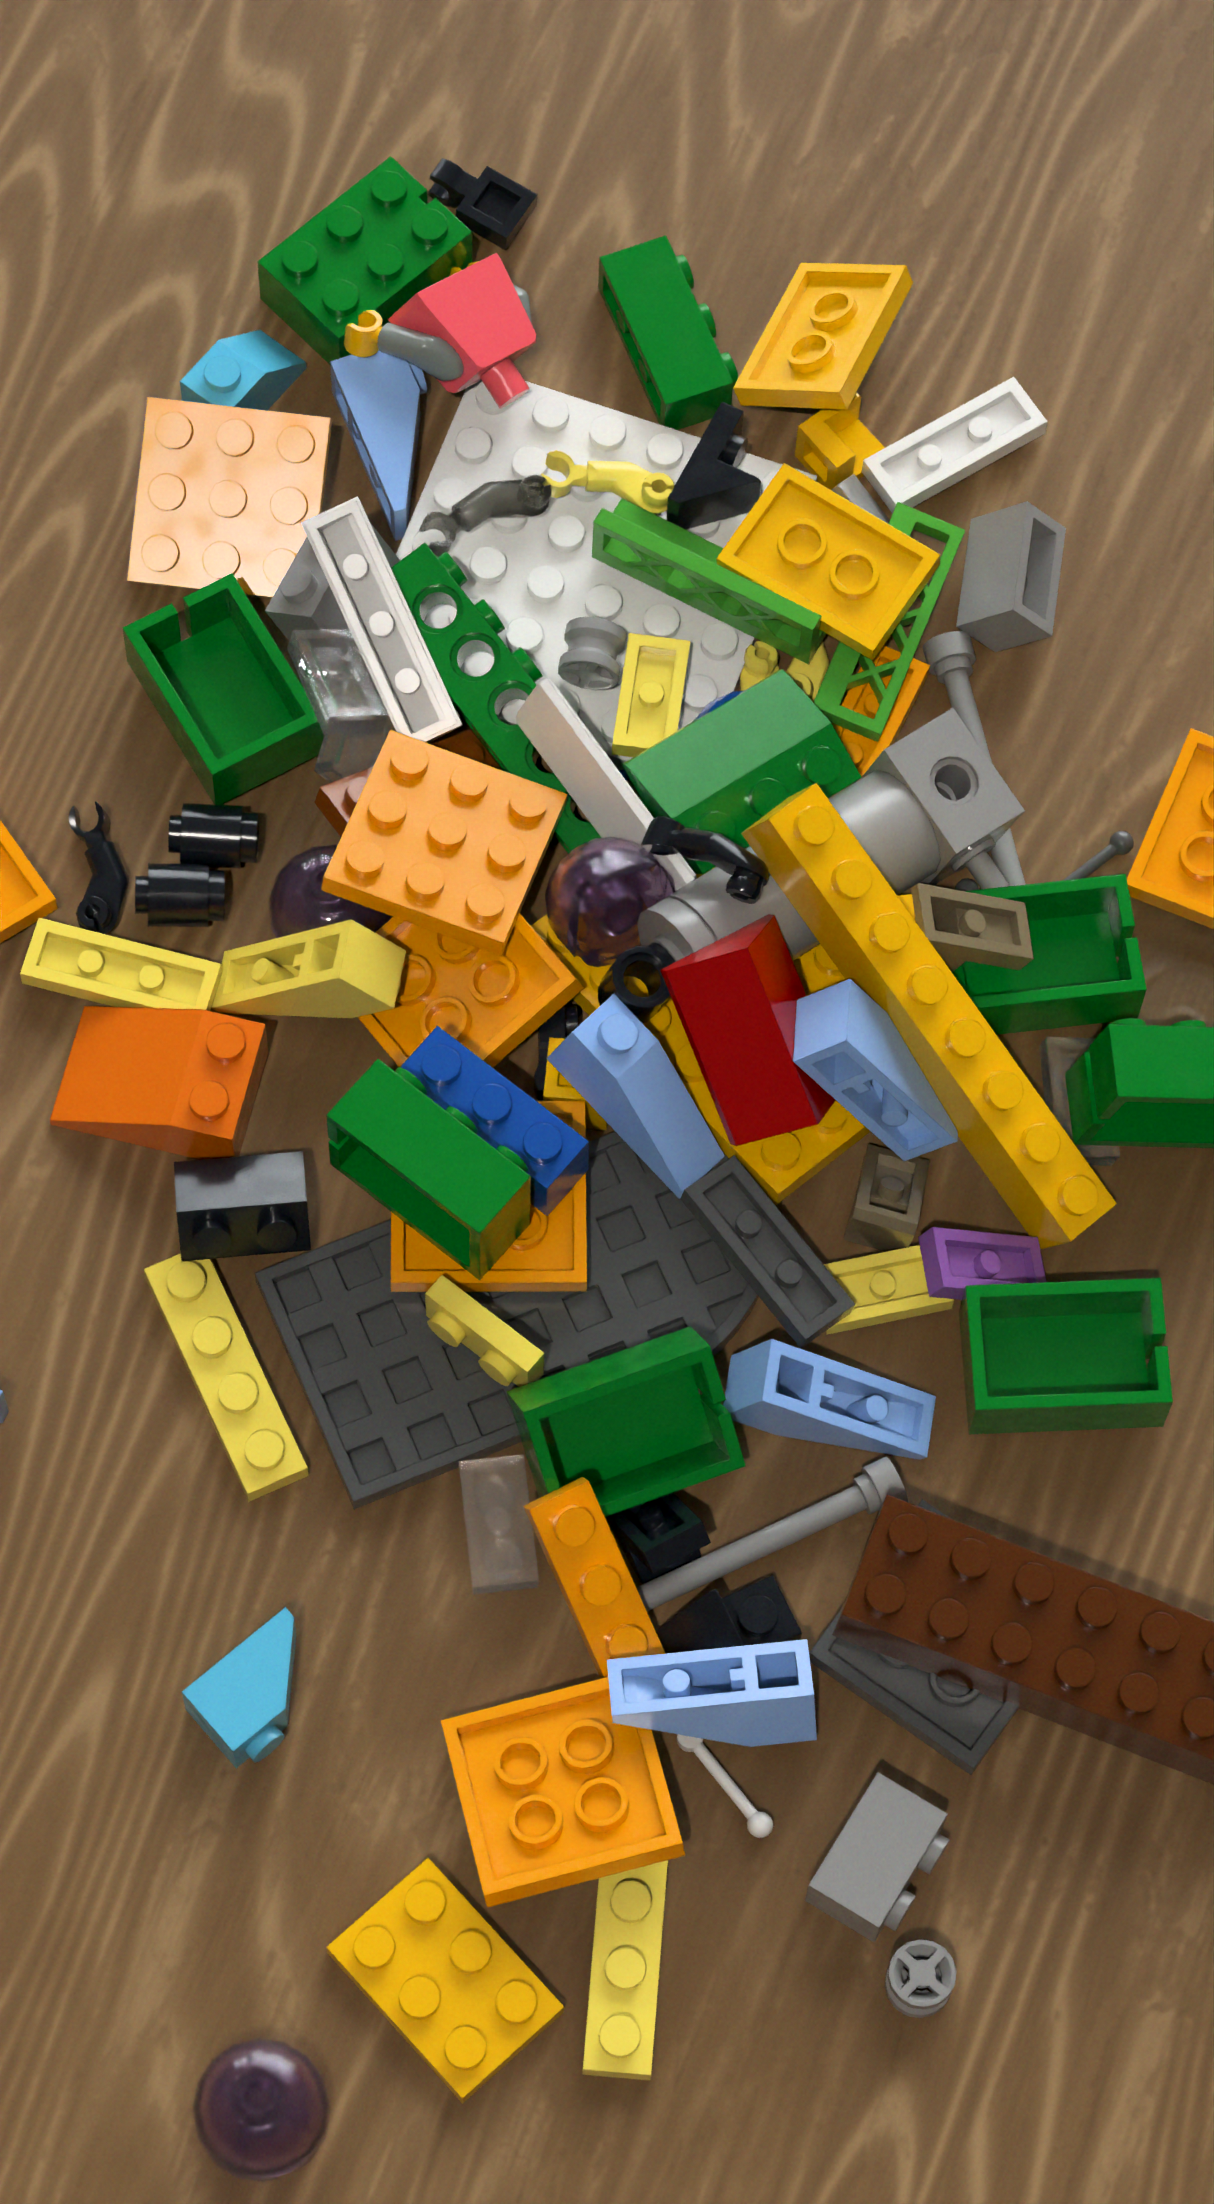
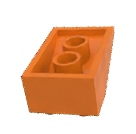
[50,1006,268,1160]

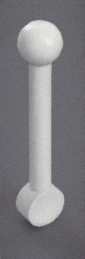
[677,1734,773,1838]

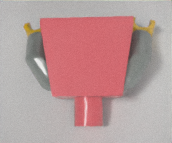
[344,253,536,408]

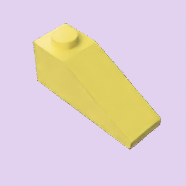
[212,919,406,1018]

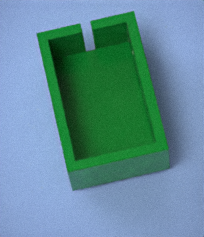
[257,156,472,365]
[123,573,325,805]
[952,874,1147,1035]
[1065,1018,1214,1148]
[326,1059,531,1280]
[959,1278,1173,1435]
[506,1326,746,1517]

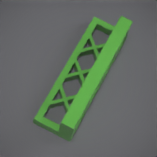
[592,498,827,664]
[814,502,965,742]

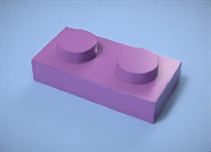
[918,1227,1047,1300]

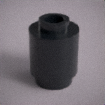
[168,803,259,869]
[135,863,225,927]

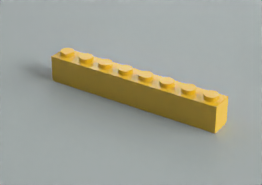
[741,783,1117,1249]

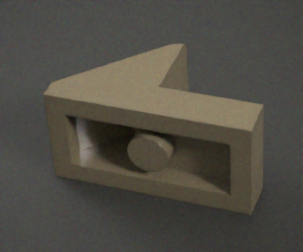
[911,883,1034,972]
[843,1144,930,1252]

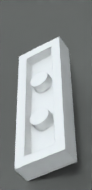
[862,377,1048,514]

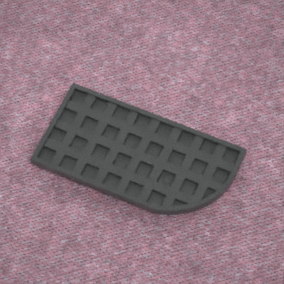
[255,1131,759,1509]

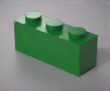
[598,235,738,430]

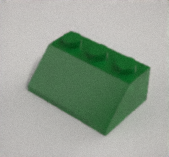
[622,669,862,874]

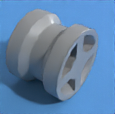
[558,617,627,690]
[884,1939,957,2018]

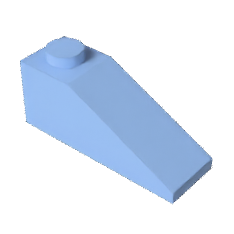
[330,350,427,541]
[793,979,958,1161]
[546,994,725,1199]
[723,1339,936,1460]
[607,1639,817,1747]

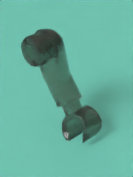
[419,475,552,556]

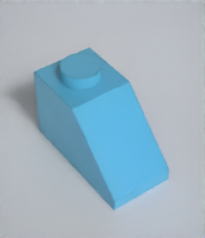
[180,330,307,411]
[182,1607,296,1768]

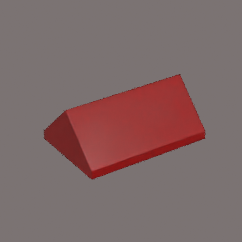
[660,914,835,1146]

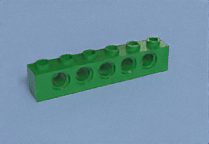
[391,542,646,882]

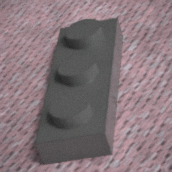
[681,1155,855,1348]

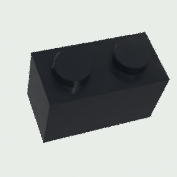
[174,1151,311,1261]

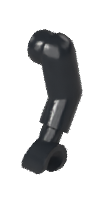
[69,802,129,934]
[641,816,769,904]

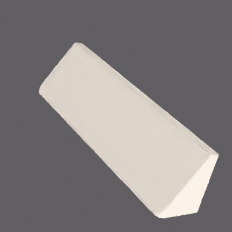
[301,496,463,743]
[515,678,697,905]

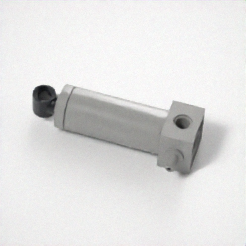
[598,708,1025,1024]

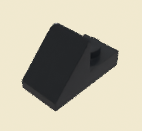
[666,402,761,530]
[605,1493,711,1584]
[656,1575,802,1654]

